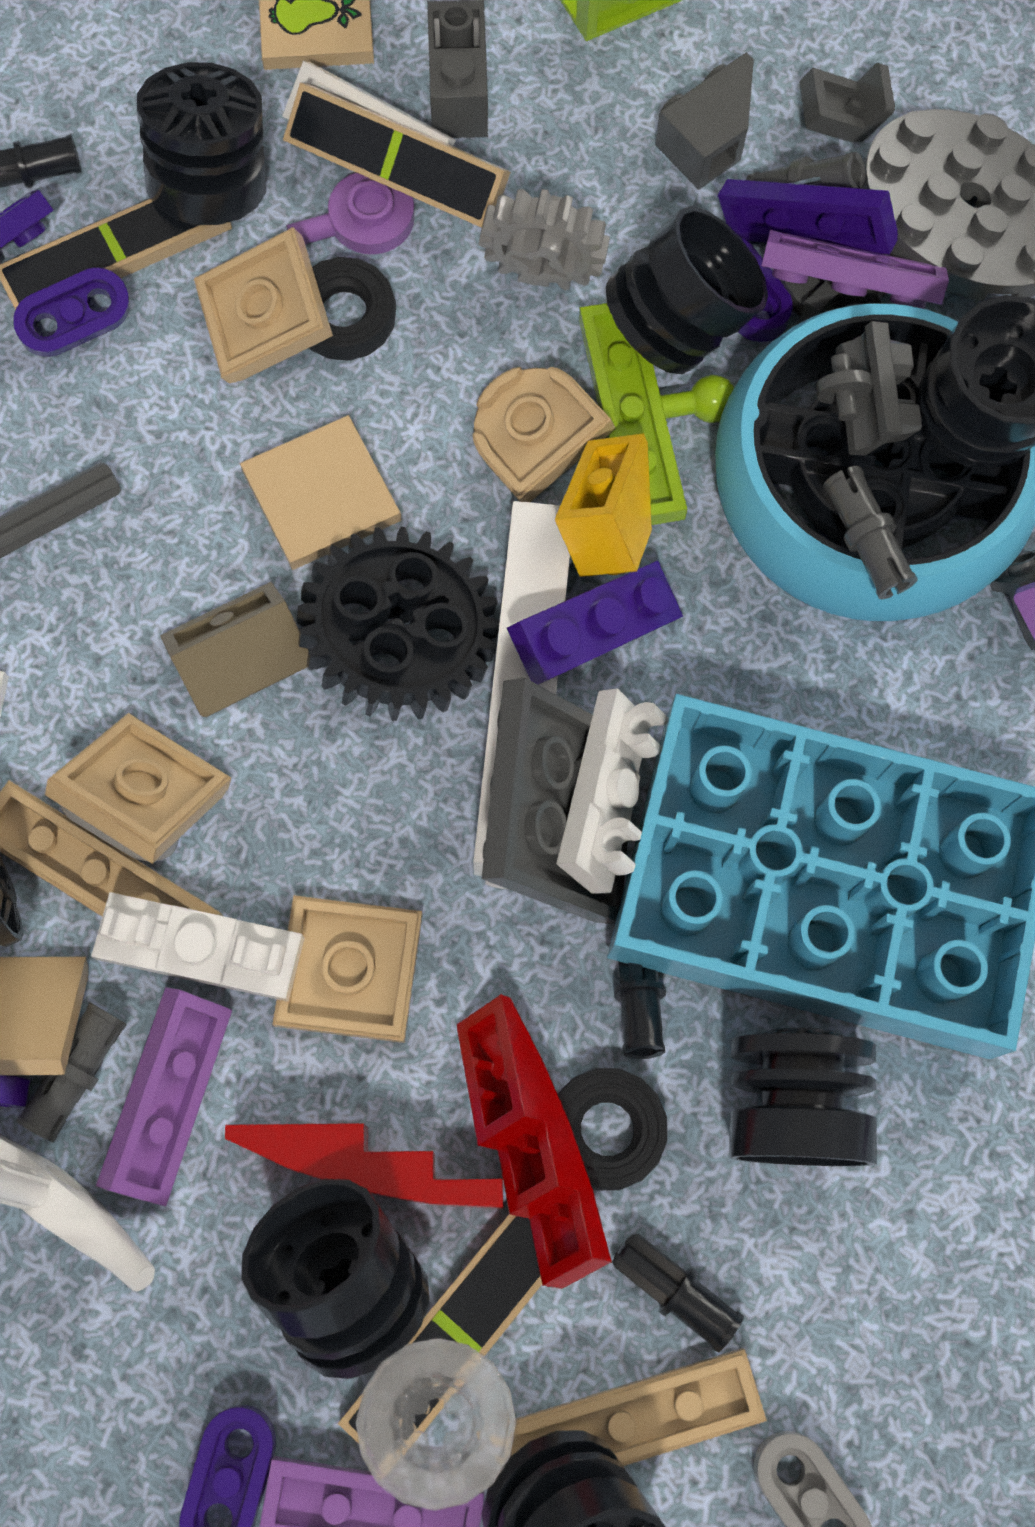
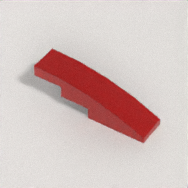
[456,994,612,1289]
[225,1123,503,1209]

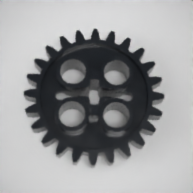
[296,526,500,721]

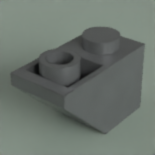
[427,0,488,138]
[655,52,754,190]

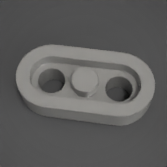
[753,1431,872,1527]

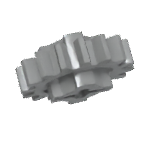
[479,189,610,290]

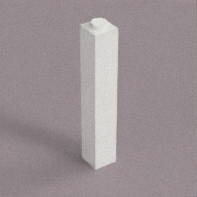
[473,501,570,889]

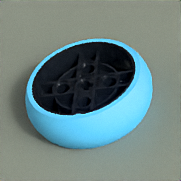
[715,304,1035,621]

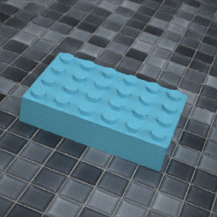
[607,694,1035,1060]

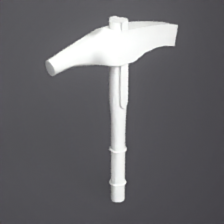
[0,1134,155,1292]

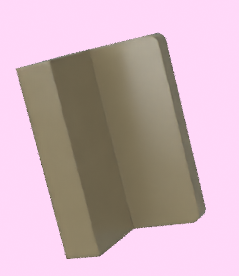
[160,582,309,717]

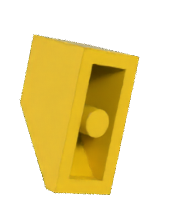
[554,433,652,577]

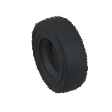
[309,257,396,361]
[557,1068,668,1190]

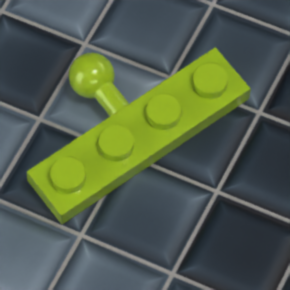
[579,303,734,525]

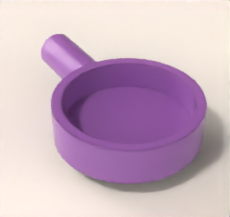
[286,173,415,254]

